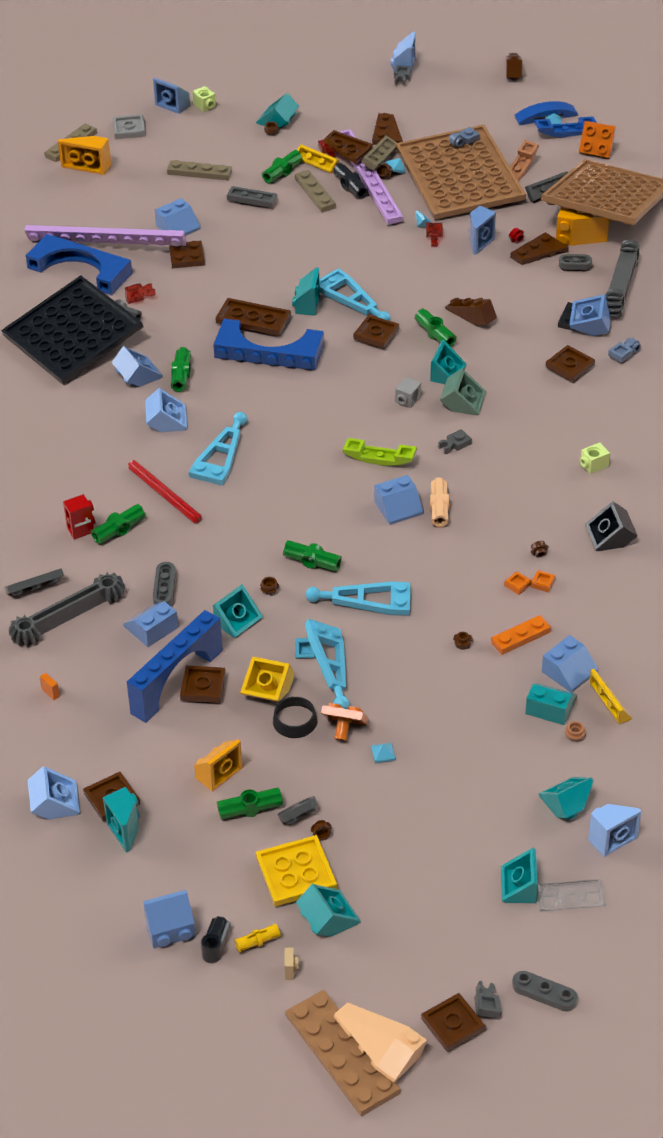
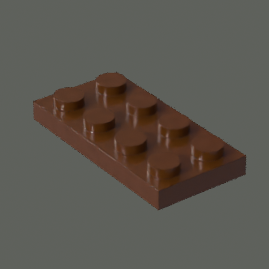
[215,298,291,336]

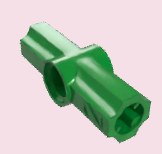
[262,150,303,184]
[415,308,457,347]
[171,347,191,392]
[91,504,146,545]
[283,540,342,571]
[217,787,283,819]

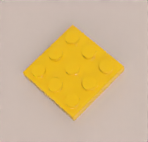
[255,835,337,907]

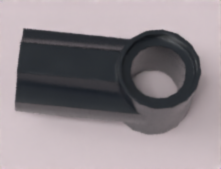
[201,916,231,963]

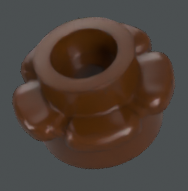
[264,122,279,135]
[377,163,392,179]
[531,541,549,557]
[260,577,279,594]
[453,632,473,650]
[311,820,332,840]

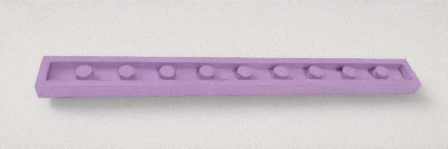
[340,129,403,225]
[25,225,187,246]

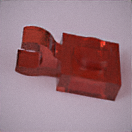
[318,139,336,158]
[426,223,443,247]
[124,283,156,304]

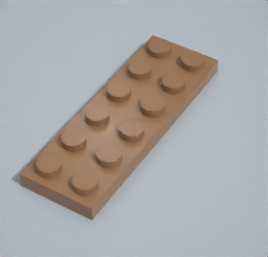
[285,990,400,1117]

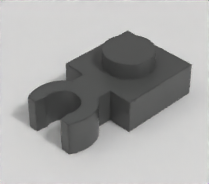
[394,65,411,85]
[438,429,472,454]
[474,981,501,1019]

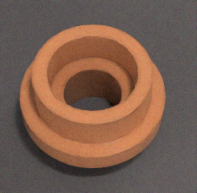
[565,721,586,741]

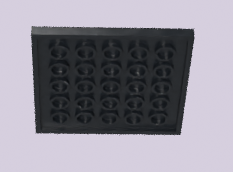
[1,275,144,384]

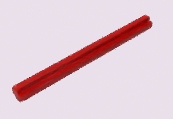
[128,460,202,523]

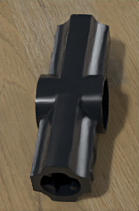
[333,163,368,199]

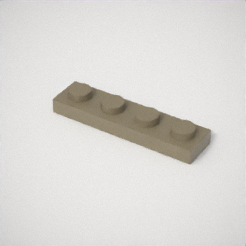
[44,123,97,163]
[361,135,397,171]
[167,160,232,180]
[295,170,336,213]

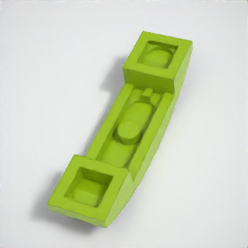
[342,438,417,466]

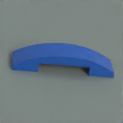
[515,101,578,125]
[534,116,597,137]

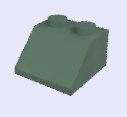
[440,368,486,415]

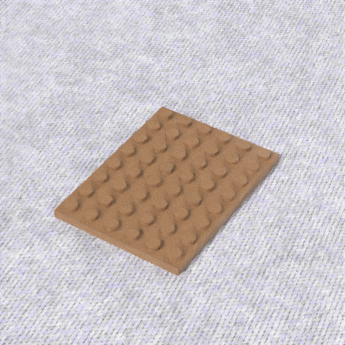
[396,124,526,220]
[541,159,663,226]

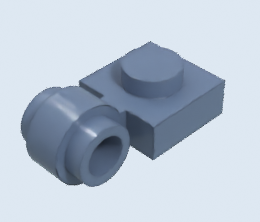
[449,127,480,147]
[608,338,641,363]

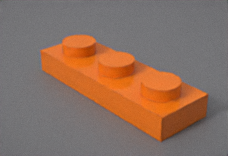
[491,615,551,655]

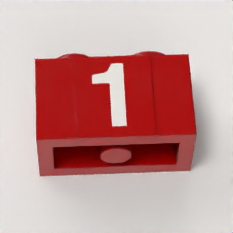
[63,494,96,540]

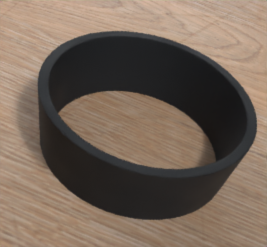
[273,697,317,738]

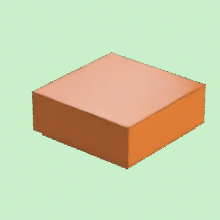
[531,570,556,593]
[504,571,532,595]
[40,673,60,700]

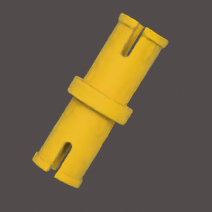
[234,923,281,953]

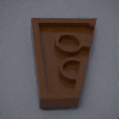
[372,113,403,145]
[325,130,373,164]

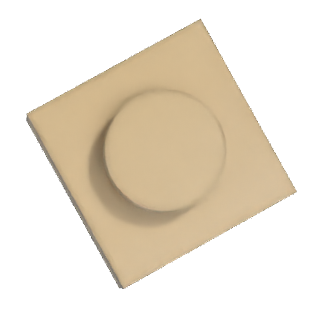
[285,948,299,980]

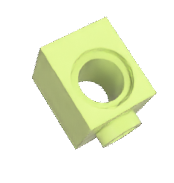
[192,86,216,112]
[580,443,610,474]

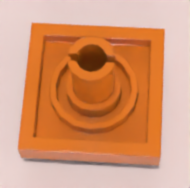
[579,121,616,158]
[321,703,368,741]

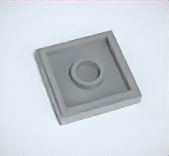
[113,115,146,139]

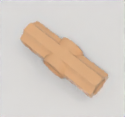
[430,478,449,528]

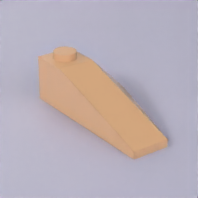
[334,1002,427,1083]

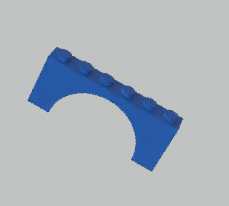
[26,234,132,295]
[213,319,324,370]
[126,610,223,723]

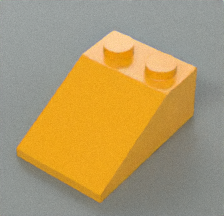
[58,136,111,175]
[556,207,610,246]

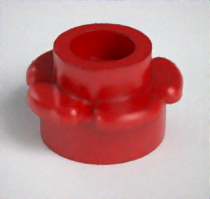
[509,228,524,243]

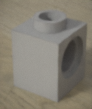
[395,377,421,408]

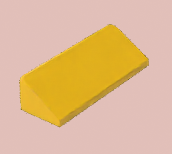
[297,144,340,173]
[589,668,632,724]

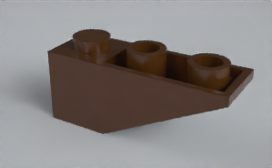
[506,53,522,78]
[445,298,497,325]

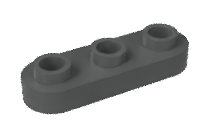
[153,562,176,605]
[512,971,578,1011]

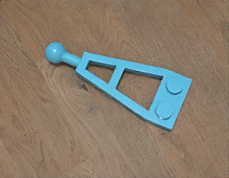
[320,268,391,321]
[189,412,247,486]
[305,581,411,616]
[305,619,349,709]

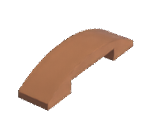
[510,140,539,182]

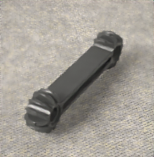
[605,240,640,318]
[8,572,125,647]

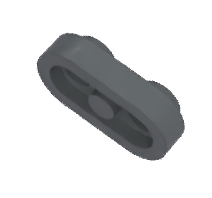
[559,254,592,270]
[278,796,318,824]

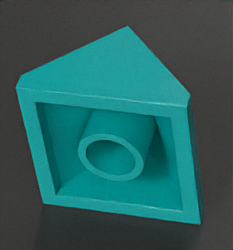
[430,340,467,384]
[213,584,263,638]
[501,848,538,903]

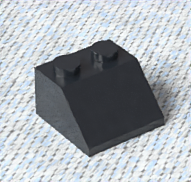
[585,501,638,551]

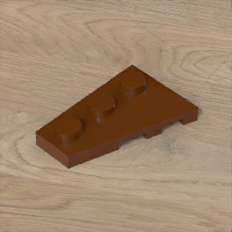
[510,232,569,265]

